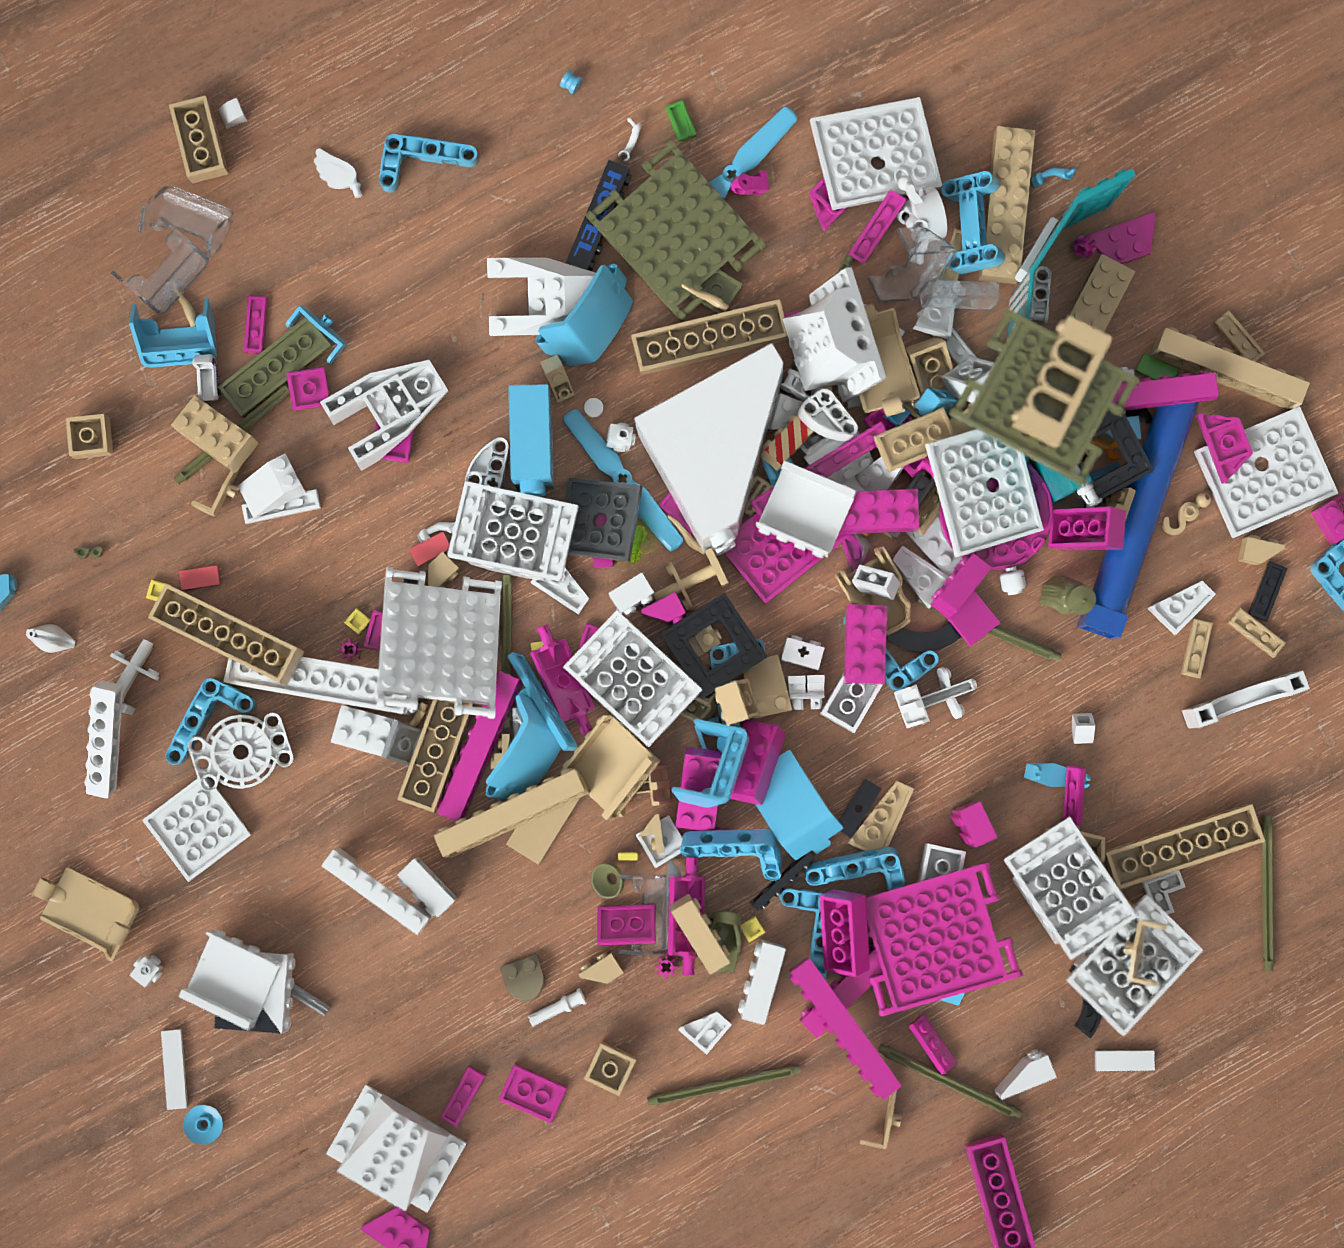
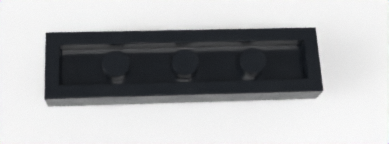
[750,852,814,911]

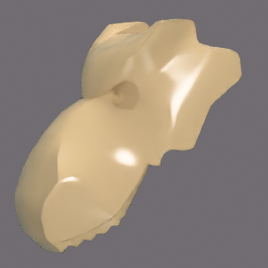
[835,546,911,635]

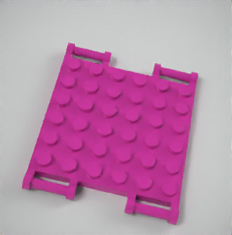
[865,862,1023,1016]

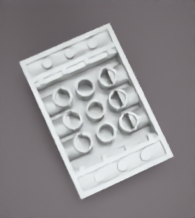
[783,267,886,402]
[447,481,579,582]
[563,611,702,747]
[1004,817,1137,960]
[1066,894,1203,1036]
[326,1084,467,1212]

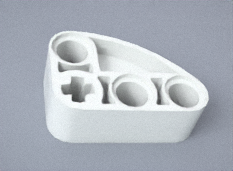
[798,389,858,442]
[465,438,510,489]

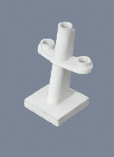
[89,639,160,715]
[894,667,977,728]

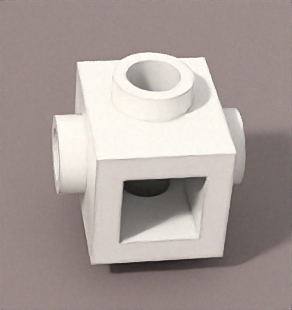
[606,423,636,452]
[130,955,164,987]

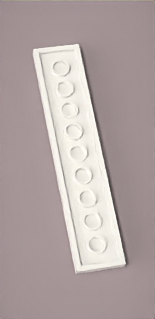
[223,657,409,714]

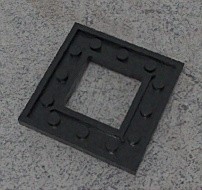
[1076,403,1154,508]
[660,593,767,699]

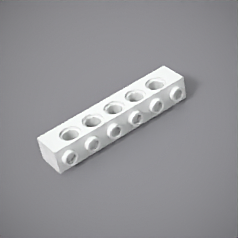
[85,680,123,798]

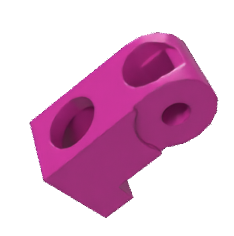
[731,171,770,195]

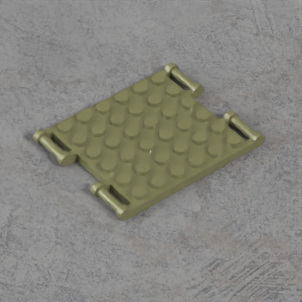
[585,140,767,322]
[949,309,1140,486]

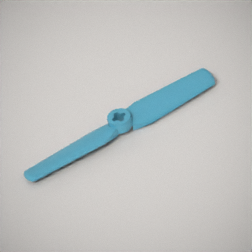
[709,106,797,199]
[563,409,683,551]

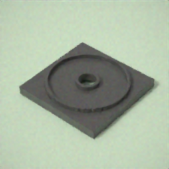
[565,478,643,562]

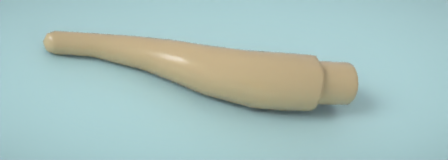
[172,280,196,327]
[682,284,729,312]
[667,515,706,555]
[407,701,428,727]

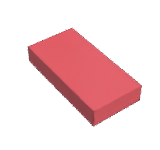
[409,532,450,567]
[179,565,221,591]

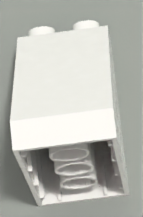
[634,343,783,556]

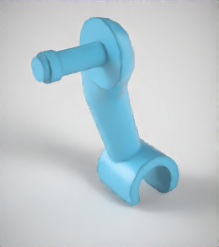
[1031,168,1076,187]

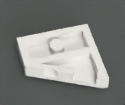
[768,394,804,430]
[678,1011,732,1054]

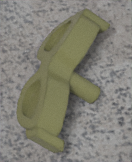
[74,547,104,559]

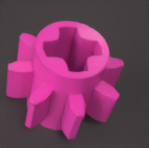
[1072,234,1097,259]
[338,638,363,662]
[654,954,678,979]

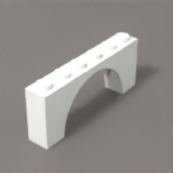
[1182,671,1310,728]
[322,848,432,935]

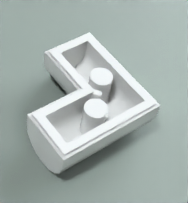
[1142,870,1186,915]

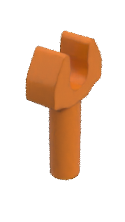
[1090,438,1120,460]

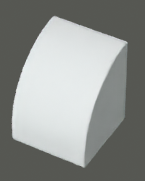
[219,98,247,129]
[1072,713,1095,744]

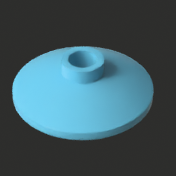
[183,1105,223,1145]

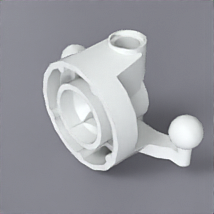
[895,176,947,264]

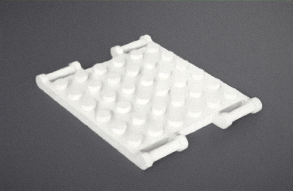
[376,567,502,719]

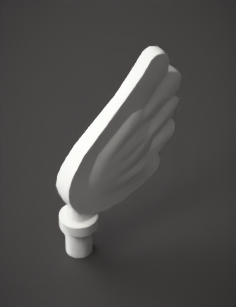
[314,148,362,198]

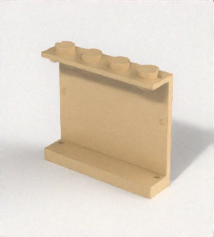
[559,715,661,821]

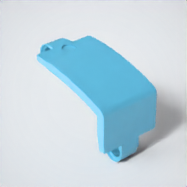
[536,264,633,366]
[485,688,565,801]
[756,750,843,860]

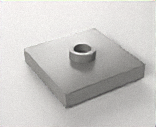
[381,720,422,766]

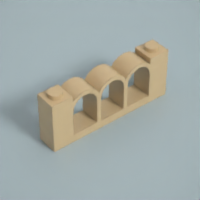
[1012,316,1113,448]

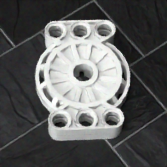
[188,712,293,791]

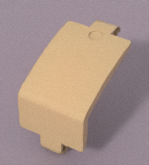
[859,304,920,417]
[32,867,139,962]

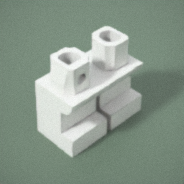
[787,675,825,710]

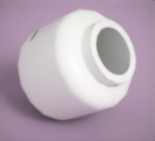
[999,566,1027,595]

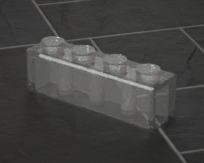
[919,280,1001,309]

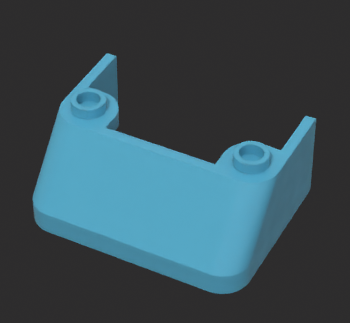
[129,297,217,367]
[672,719,749,808]

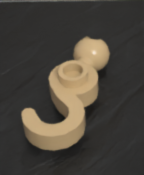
[1162,493,1211,535]

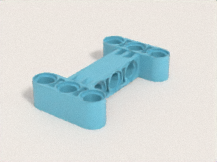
[941,171,1005,274]

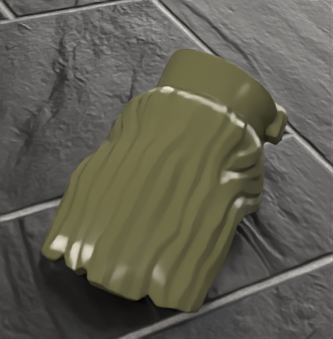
[1039,576,1096,615]
[702,910,742,973]

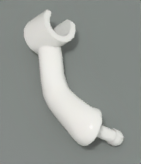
[618,118,641,163]
[417,522,455,543]

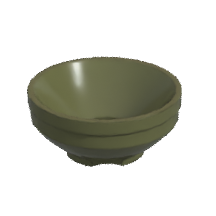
[591,863,625,899]

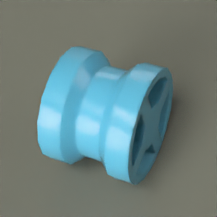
[560,70,583,94]

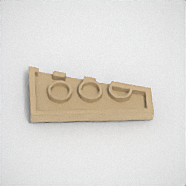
[847,781,914,851]

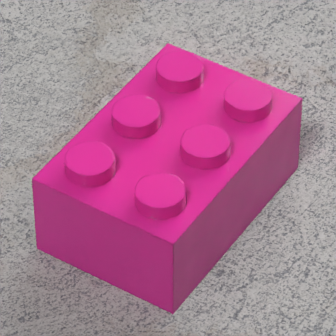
[930,553,992,619]
[951,801,997,847]

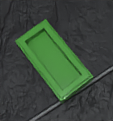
[665,100,697,143]
[1135,353,1179,380]

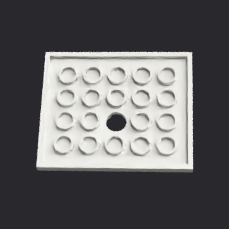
[810,97,942,210]
[1194,406,1338,538]
[925,429,1044,557]

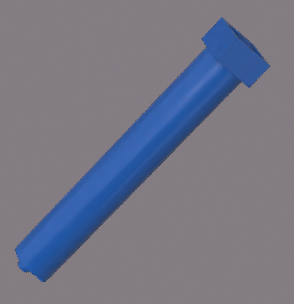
[1077,402,1199,640]

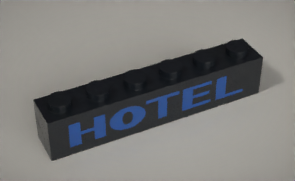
[566,160,632,272]

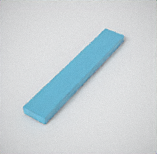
[507,652,578,751]

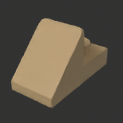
[639,814,665,854]

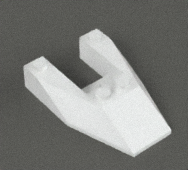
[487,258,596,336]
[320,360,448,471]

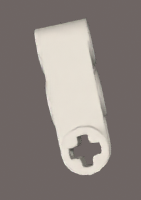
[1030,266,1051,323]
[780,369,823,402]

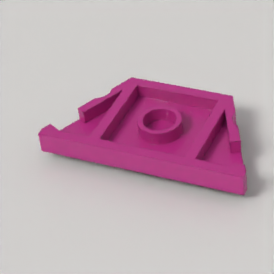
[809,178,848,232]
[1087,213,1155,264]
[1196,413,1253,484]
[360,1206,430,1248]

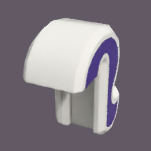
[192,354,220,401]

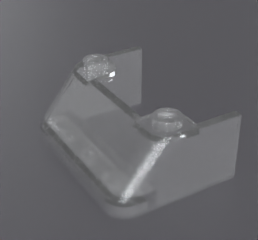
[138,186,234,261]
[111,216,208,314]
[868,227,956,303]
[618,874,669,955]

